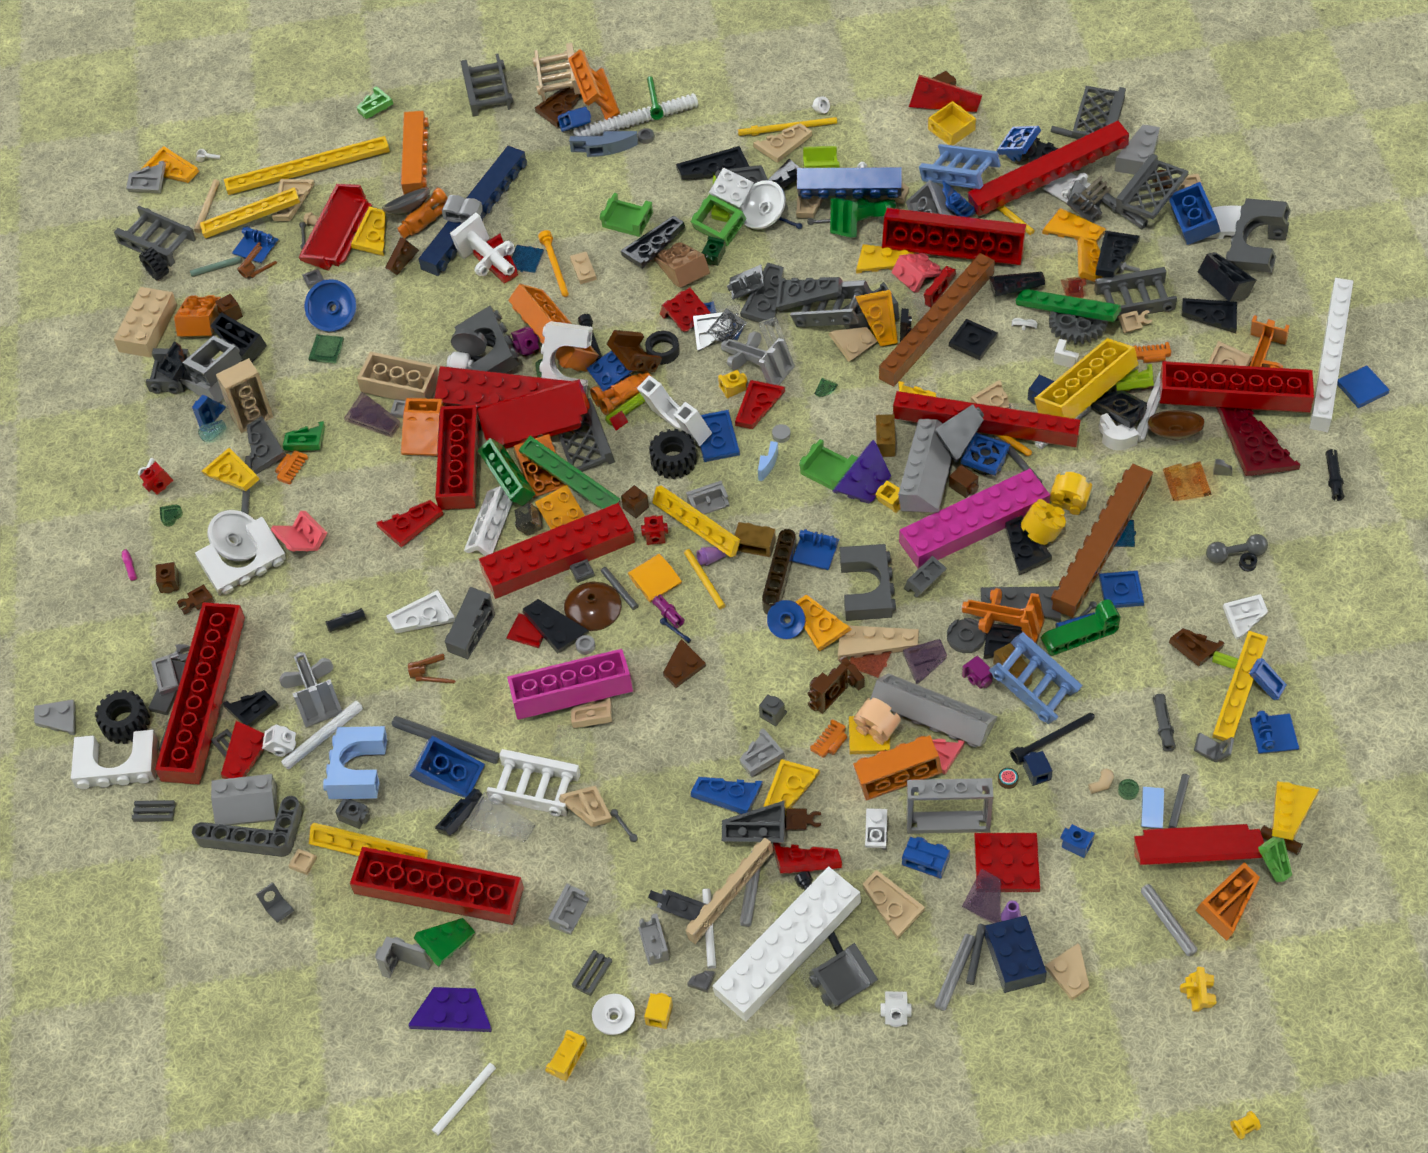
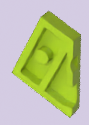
[1116,364,1154,391]

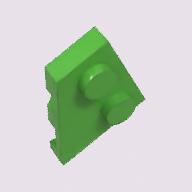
[356,86,393,119]
[1258,836,1292,882]

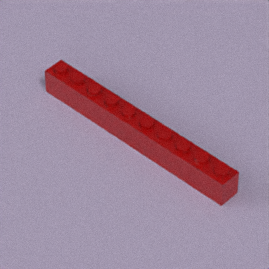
[968,120,1129,217]
[893,391,1081,447]

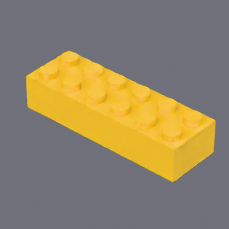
[1034,338,1139,419]

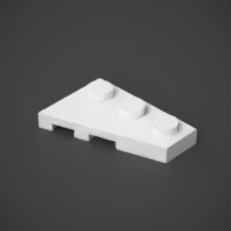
[386,590,455,633]

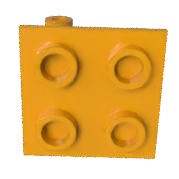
[534,485,585,530]

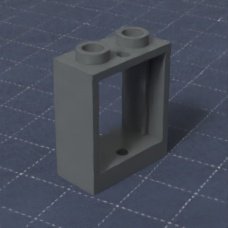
[182,336,242,386]

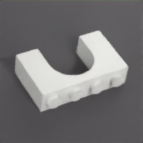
[540,321,593,396]
[637,375,712,446]
[195,517,286,595]
[71,730,158,789]

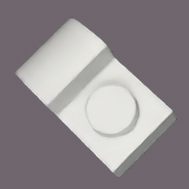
[1098,413,1139,450]

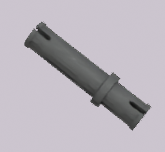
[1101,193,1148,230]
[1152,694,1176,752]

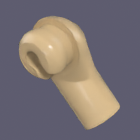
[1088,768,1114,794]

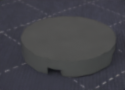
[451,328,487,356]
[947,618,986,653]

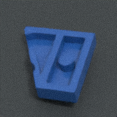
[192,395,226,431]

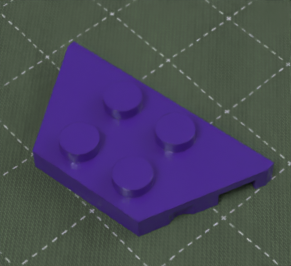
[832,440,891,504]
[409,987,492,1032]

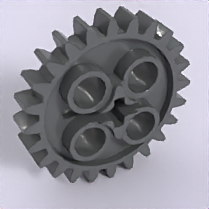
[1049,311,1108,344]

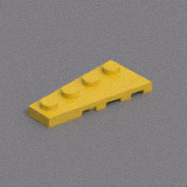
[1272,781,1319,840]

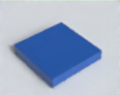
[1337,365,1390,408]
[1099,570,1144,608]

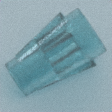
[198,420,226,442]

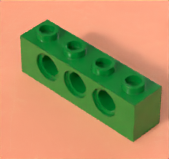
[478,438,536,506]

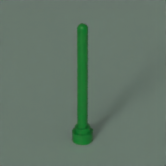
[647,76,664,120]

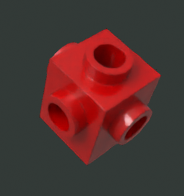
[140,461,173,495]
[641,515,668,545]

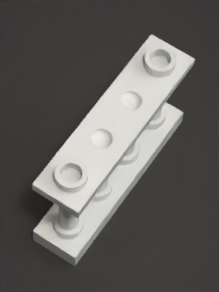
[487,749,580,816]

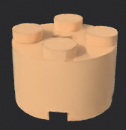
[854,698,901,745]

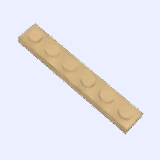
[686,838,773,944]

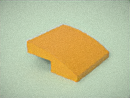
[627,554,682,603]

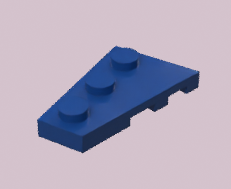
[691,777,763,814]

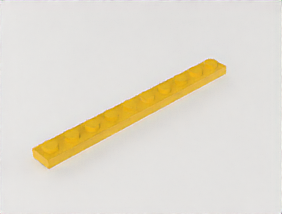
[223,136,390,195]

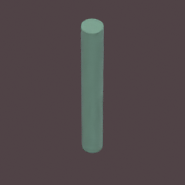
[190,256,241,277]

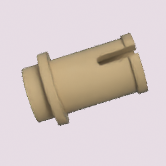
[303,212,319,226]

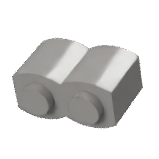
[442,195,482,223]

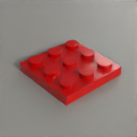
[974,833,1040,892]

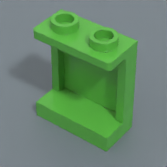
[600,193,653,237]
[799,439,858,490]

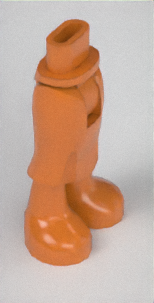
[397,187,448,239]
[590,372,652,415]

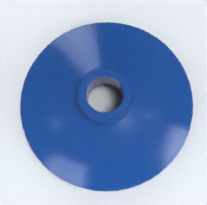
[767,600,805,639]

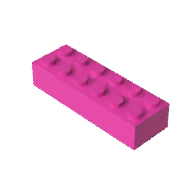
[507,649,633,720]

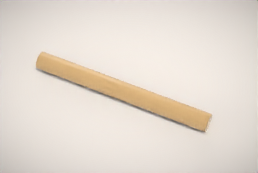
[194,179,220,233]

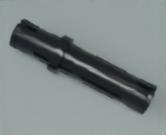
[1325,449,1345,501]

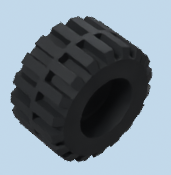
[649,429,697,479]
[95,690,150,744]

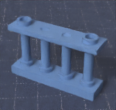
[919,144,1001,189]
[988,632,1083,724]

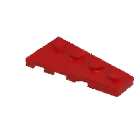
[909,74,982,112]

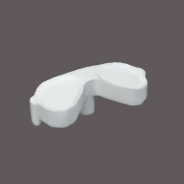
[1011,318,1037,330]

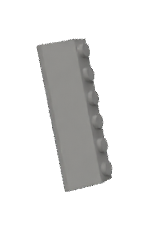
[898,419,952,512]
[870,673,998,747]

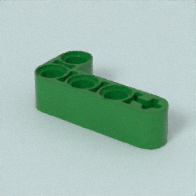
[1041,599,1121,656]

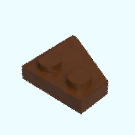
[385,237,419,275]
[1169,628,1225,666]

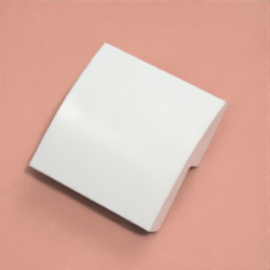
[1207,206,1241,239]

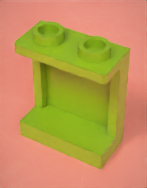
[803,146,840,168]

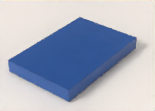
[700,410,740,462]

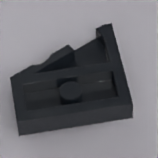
[983,624,1022,659]

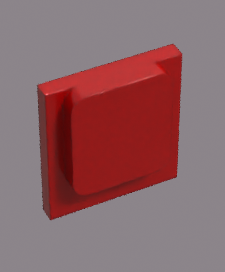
[506,613,544,648]

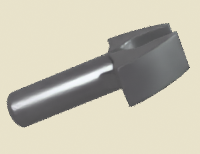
[158,644,190,663]

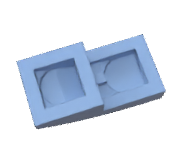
[758,441,778,481]
[1141,787,1164,829]

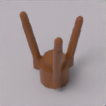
[237,242,277,279]
[408,653,456,684]

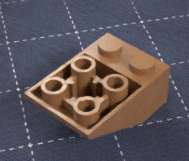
[653,242,710,288]

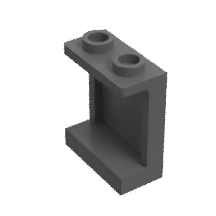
[145,348,190,393]
[809,943,878,1010]

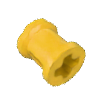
[1230,1111,1261,1140]

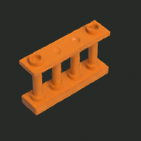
[568,49,620,120]

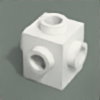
[262,724,296,757]
[881,992,911,1027]

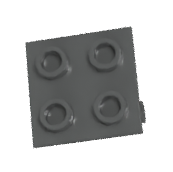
[1066,180,1102,223]
[727,264,765,300]

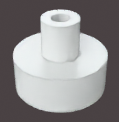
[812,96,830,114]

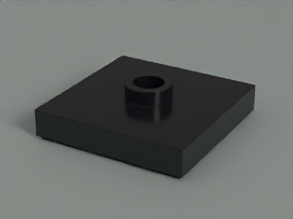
[948,319,998,360]

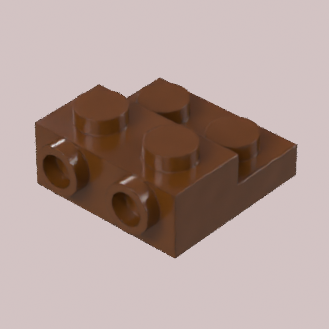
[807,663,848,714]

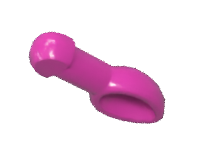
[121,549,137,581]

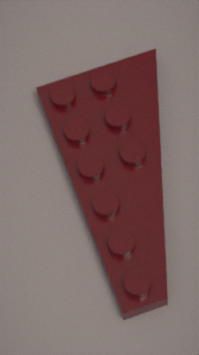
[1216,407,1301,476]

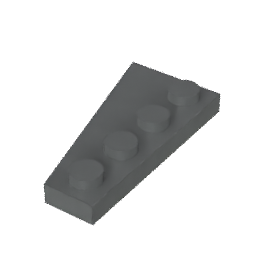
[776,277,843,311]

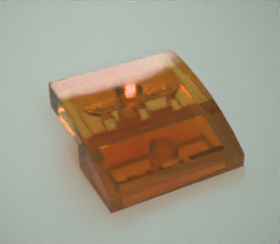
[1163,461,1212,501]

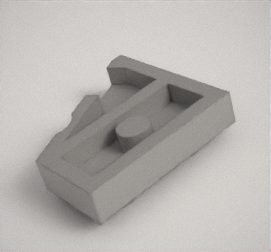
[126,161,166,193]
[34,700,75,735]
[740,728,785,777]

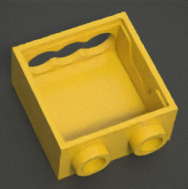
[928,101,976,146]

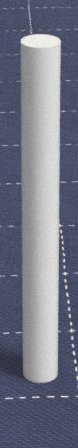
[702,889,716,969]
[432,1063,496,1136]

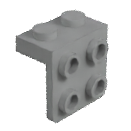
[375,936,431,978]

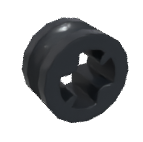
[1239,553,1258,572]

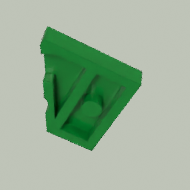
[283,421,325,451]

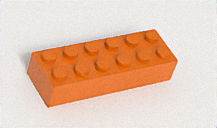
[508,284,599,372]

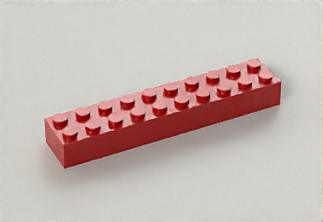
[155,602,245,785]

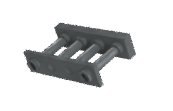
[460,53,513,117]
[114,206,196,267]
[1094,267,1177,321]
[790,280,872,327]

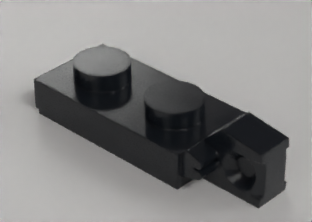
[435,788,485,836]
[648,889,706,921]

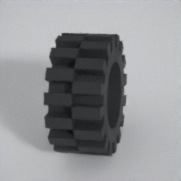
[139,247,169,281]

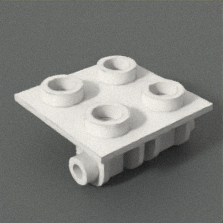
[709,168,754,209]
[1043,173,1091,203]

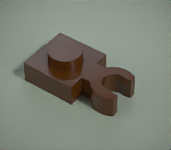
[177,584,214,615]
[838,656,865,691]
[785,808,821,829]

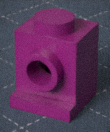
[962,655,993,689]

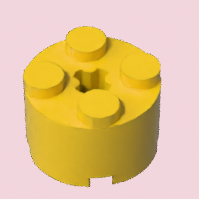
[1050,472,1092,515]
[1021,499,1066,545]

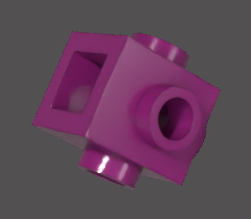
[511,326,539,356]

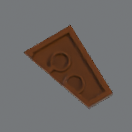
[535,87,582,128]

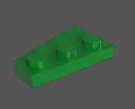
[414,918,475,967]

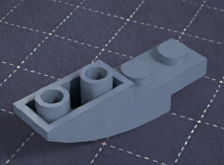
[569,131,638,157]

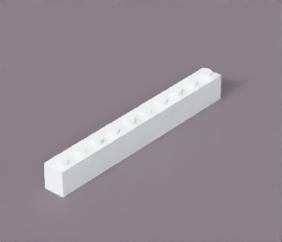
[1309,278,1353,432]

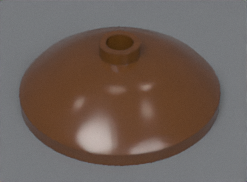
[1148,410,1204,441]
[564,581,622,631]

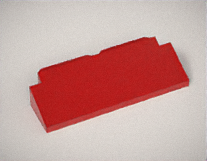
[299,184,372,271]
[477,379,590,449]
[1134,824,1264,865]

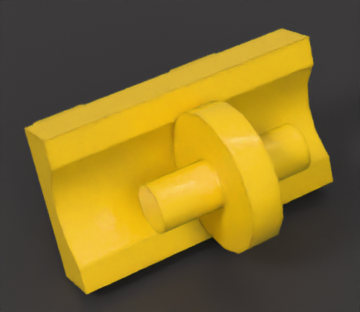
[1180,966,1217,1012]

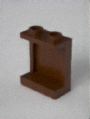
[607,330,662,372]

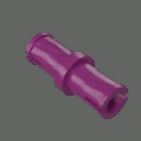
[652,594,685,628]

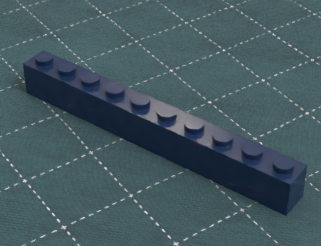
[418,145,527,276]

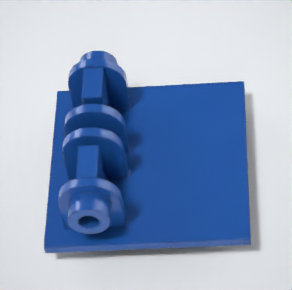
[942,180,975,217]
[232,226,279,263]
[587,350,633,391]
[792,529,839,570]
[1250,710,1299,754]

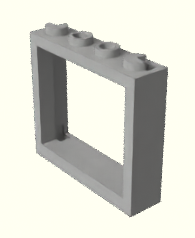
[906,778,993,834]

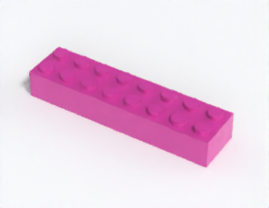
[899,469,1050,569]

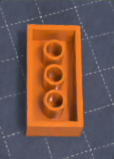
[853,735,943,800]

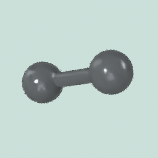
[1206,534,1268,563]

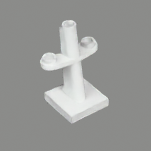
[450,213,515,276]

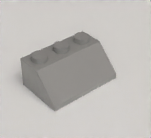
[906,180,954,216]
[211,774,277,825]

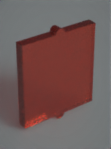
[849,651,892,678]

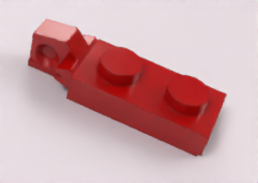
[924,266,956,308]

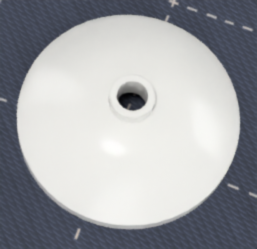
[738,180,786,230]
[207,510,257,561]

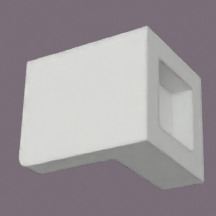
[1053,339,1079,368]

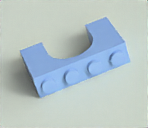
[323,726,387,799]

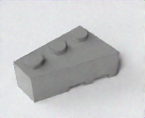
[1115,124,1160,175]

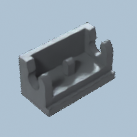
[904,556,947,598]

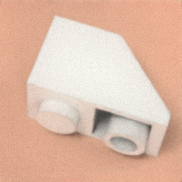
[865,808,887,848]

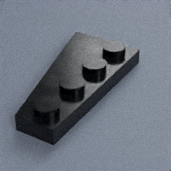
[676,146,750,180]
[1095,231,1140,278]

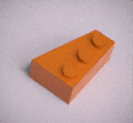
[1196,862,1260,941]

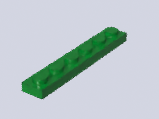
[1015,289,1121,322]
[519,436,620,509]

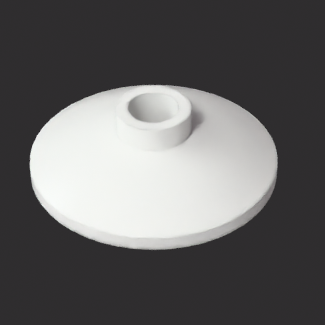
[592,994,635,1035]

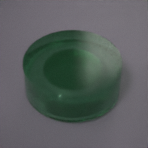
[1118,779,1139,800]

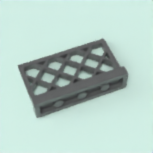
[1072,86,1126,137]
[1116,154,1189,220]
[558,398,615,471]

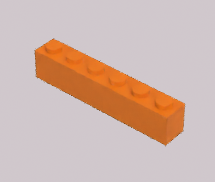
[401,111,429,194]

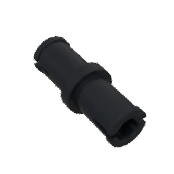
[325,608,366,633]

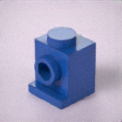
[1060,824,1095,858]

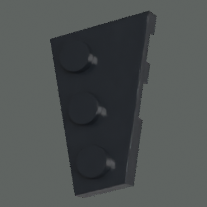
[989,271,1045,297]

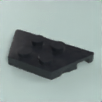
[1091,390,1147,428]

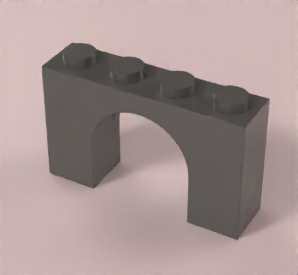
[1226,198,1291,273]
[454,306,520,373]
[840,544,896,621]

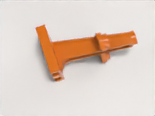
[1249,315,1290,368]
[962,588,1045,643]

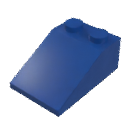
[409,736,485,798]

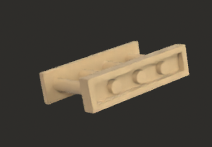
[532,43,581,101]

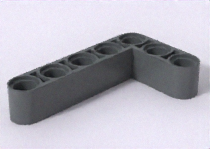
[192,796,303,857]

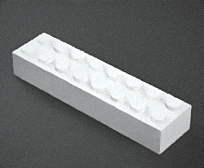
[712,866,861,1022]

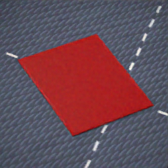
[609,410,628,431]

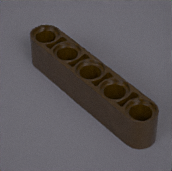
[762,529,796,615]

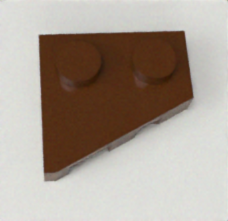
[663,639,706,688]

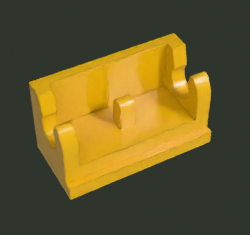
[545,1030,587,1081]

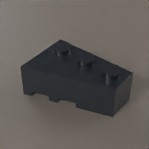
[1197,252,1257,302]
[210,312,267,363]

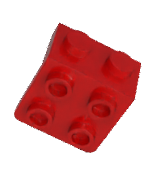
[660,287,710,332]

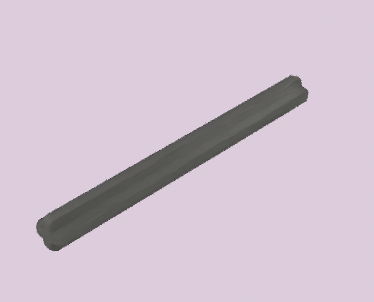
[391,716,500,764]

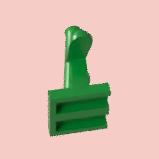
[830,197,896,237]

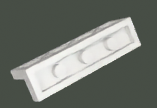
[464,486,513,556]

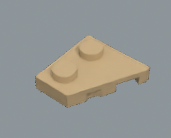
[828,327,877,362]
[571,697,612,728]
[559,785,612,827]
[1045,943,1089,1000]

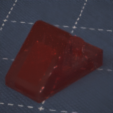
[1061,277,1086,298]

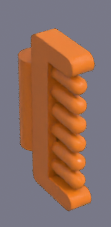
[1133,342,1171,363]
[275,451,308,485]
[810,719,847,758]

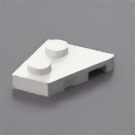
[693,312,731,351]
[1223,594,1268,640]

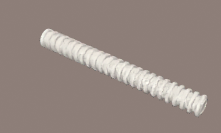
[573,93,698,136]

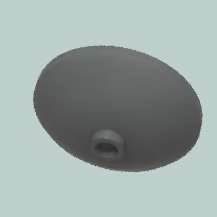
[382,187,430,215]

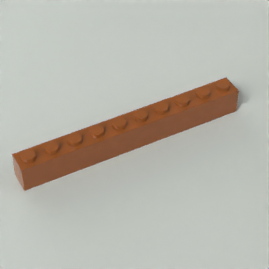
[879,253,995,387]
[1051,463,1153,618]

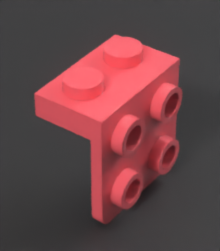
[891,253,941,293]
[271,511,327,552]

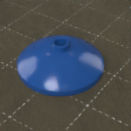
[304,279,357,332]

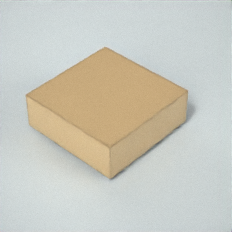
[288,849,317,875]

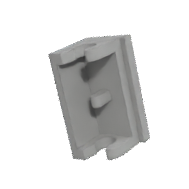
[686,481,729,515]
[548,883,589,935]
[638,914,669,966]

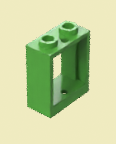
[690,194,746,246]

